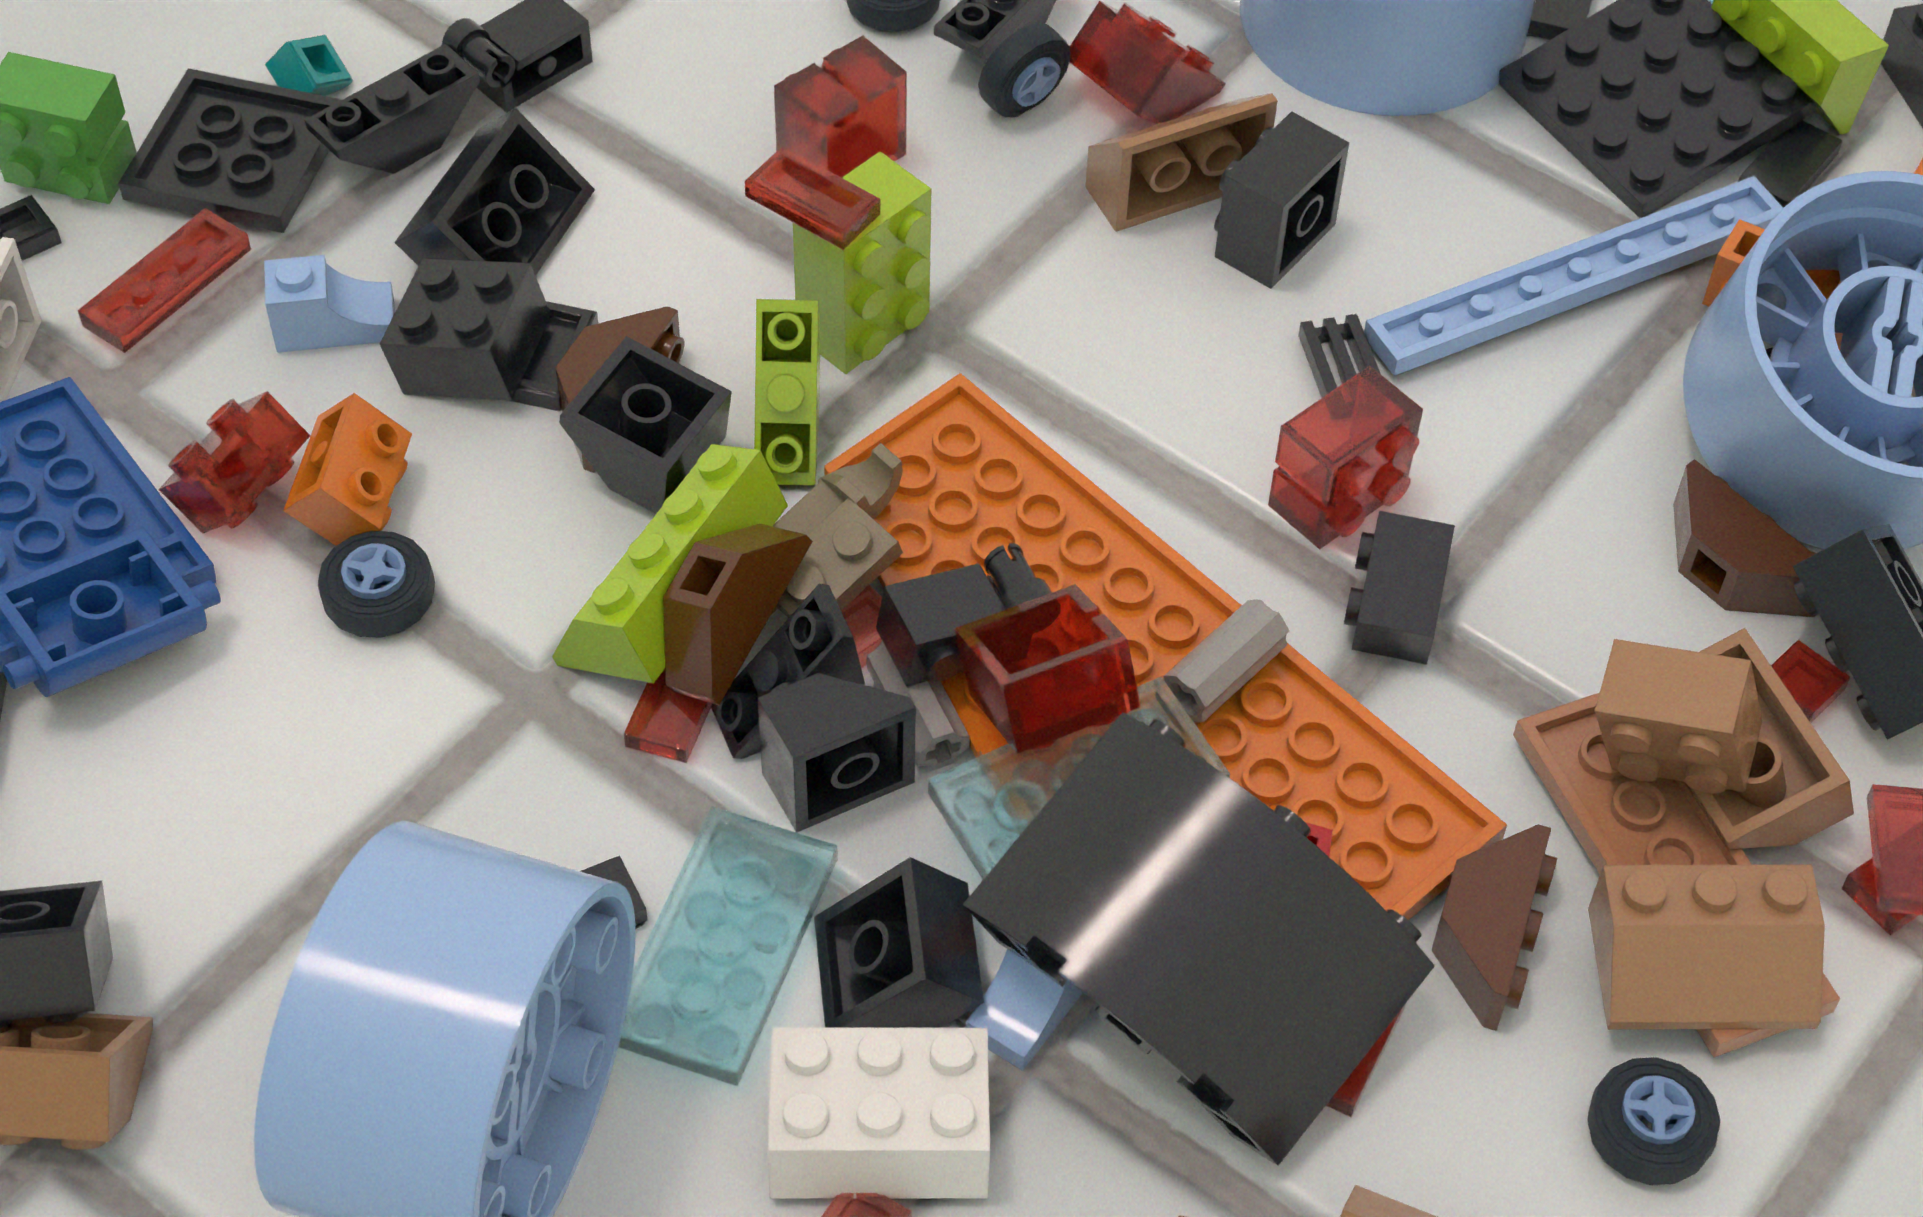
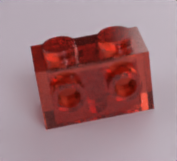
[158,391,311,534]

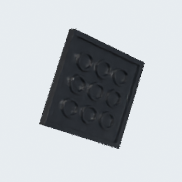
[1499,0,1817,218]

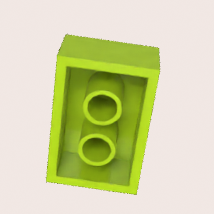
[792,152,932,374]

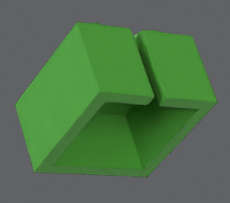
[0,52,137,204]

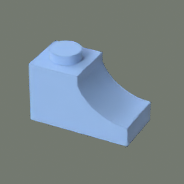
[264,255,395,353]
[966,949,1083,1071]

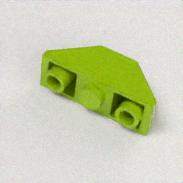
[754,299,820,485]

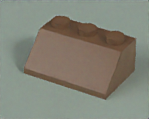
[1085,93,1278,232]
[1689,628,1854,849]
[1588,864,1825,1030]
[0,1013,153,1150]

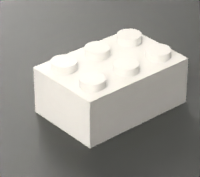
[767,1028,990,1198]

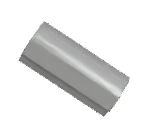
[1162,599,1290,722]
[866,641,970,771]

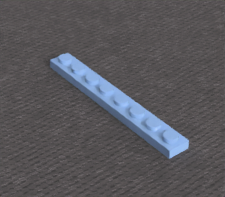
[1364,176,1783,376]

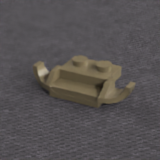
[771,443,903,618]

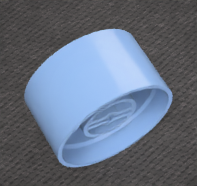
[1240,0,1535,116]
[1683,171,1923,549]
[254,821,636,1217]

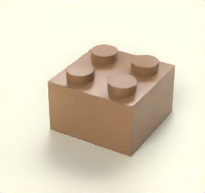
[1595,639,1762,794]

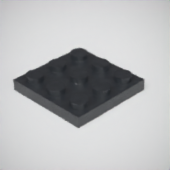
[118,68,342,233]

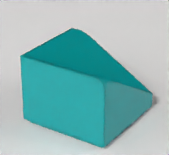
[265,35,353,96]

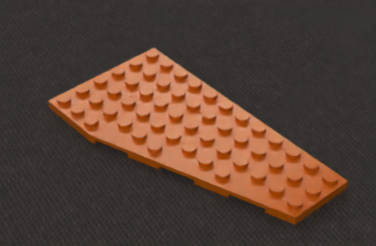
[824,373,1507,920]

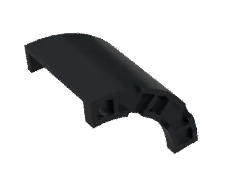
[963,712,1435,1166]

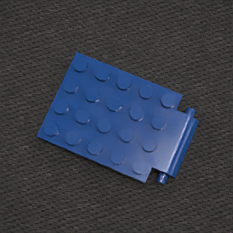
[0,377,221,697]

